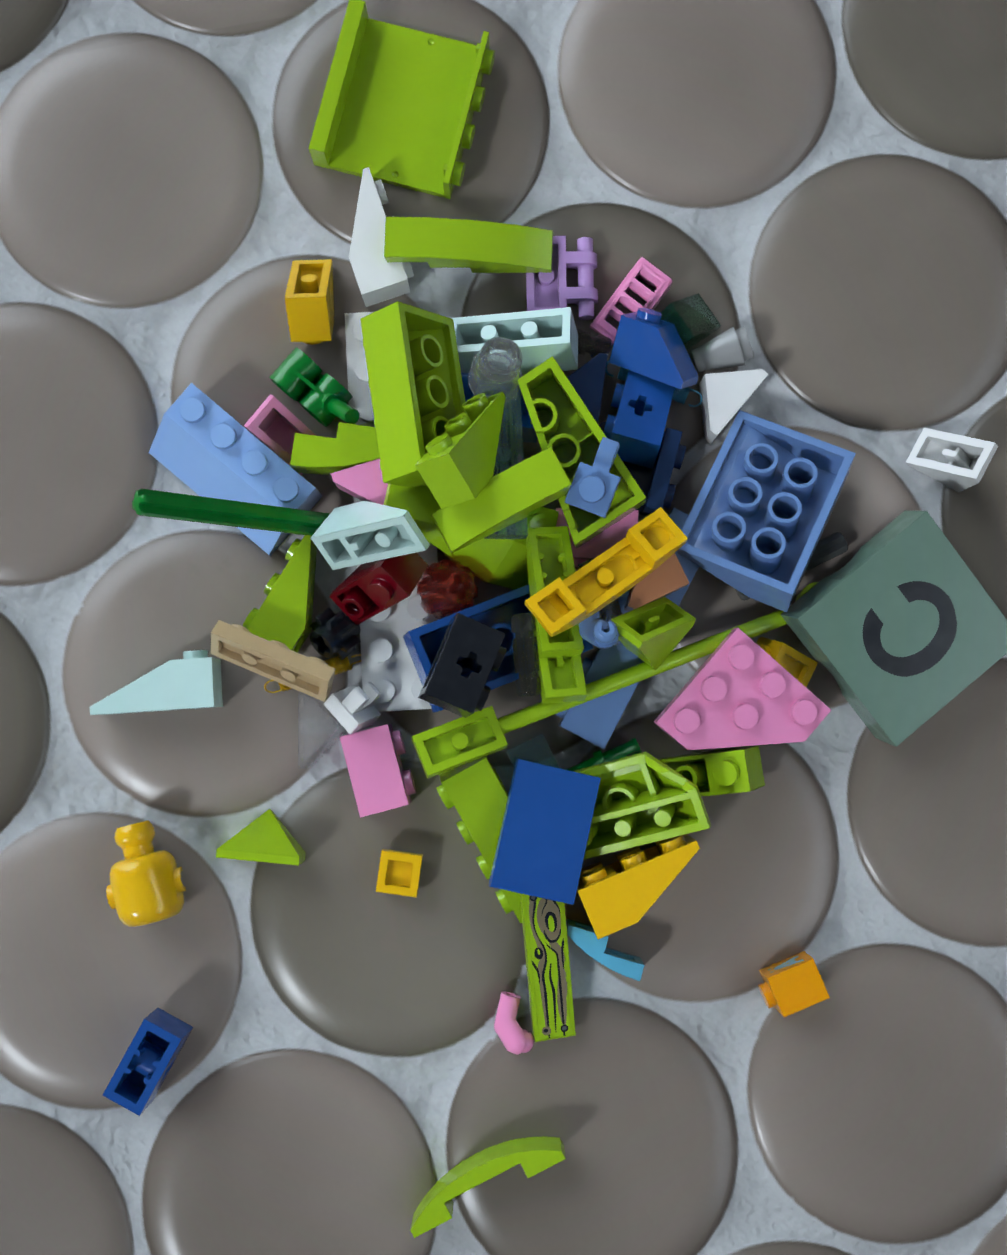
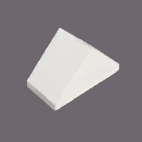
[699,369,768,444]
[906,428,998,492]

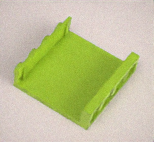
[308,0,495,199]

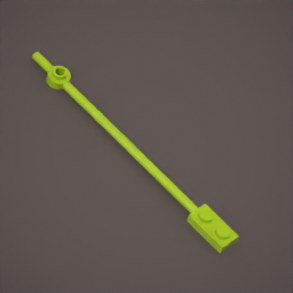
[412,582,819,779]

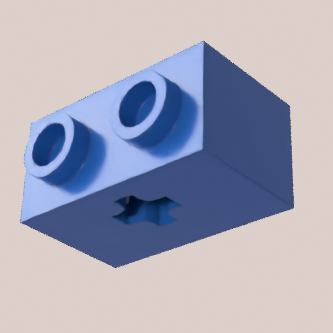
[603,370,675,469]
[103,1008,193,1116]

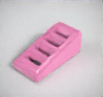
[590,257,672,345]

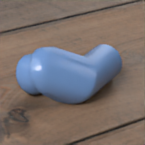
[579,611,619,649]

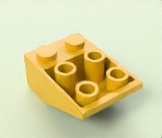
[577,834,700,939]

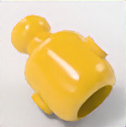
[106,820,186,927]

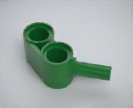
[269,347,360,427]

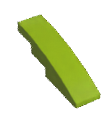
[384,217,553,273]
[525,526,587,704]

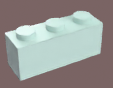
[451,307,578,376]

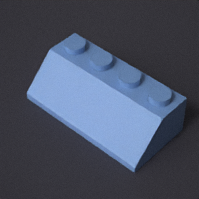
[149,383,322,556]

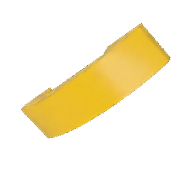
[524,507,688,637]

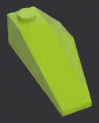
[383,484,559,590]

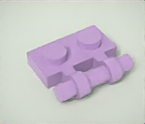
[526,236,598,320]

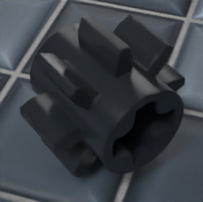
[310,607,361,660]

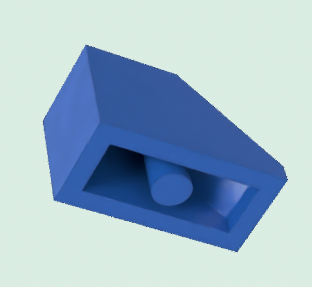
[609,308,699,389]

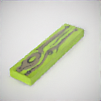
[520,893,576,1042]

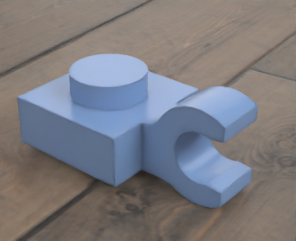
[565,437,621,518]

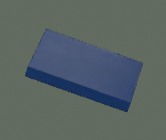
[488,759,601,905]

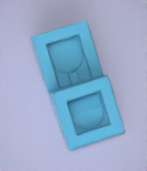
[566,919,645,981]

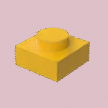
[376,849,423,897]

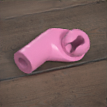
[494,991,534,1055]

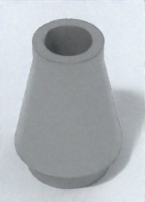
[691,327,754,373]

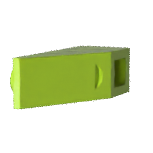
[415,391,506,509]
[243,535,317,653]
[658,745,765,797]

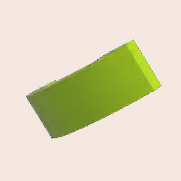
[410,1136,566,1238]

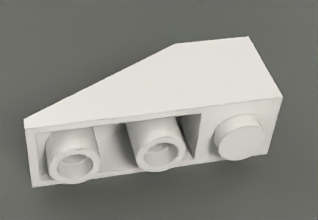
[349,167,414,307]

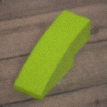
[290,422,380,475]
[432,447,572,554]

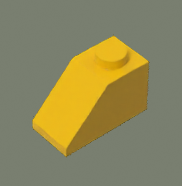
[285,259,334,345]

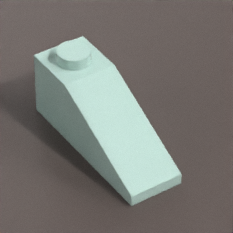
[311,501,430,570]
[90,650,223,715]

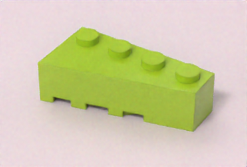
[517,356,647,548]
[436,756,522,924]

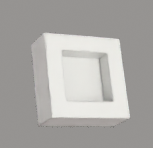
[324,682,381,735]

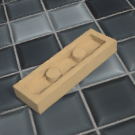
[211,620,335,702]

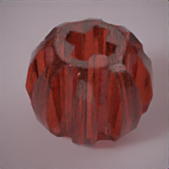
[417,559,478,619]

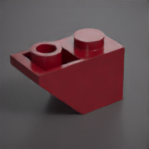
[329,552,429,625]

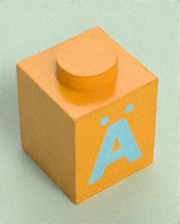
[758,951,830,1017]

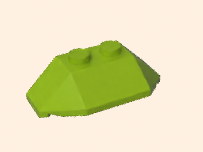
[574,751,711,860]

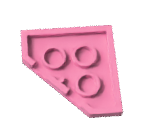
[654,628,831,750]

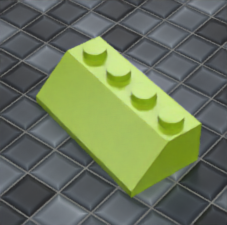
[360,301,466,487]

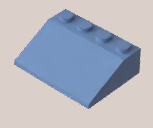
[676,410,856,613]

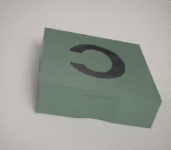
[780,510,1007,747]

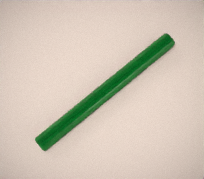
[132,489,330,536]

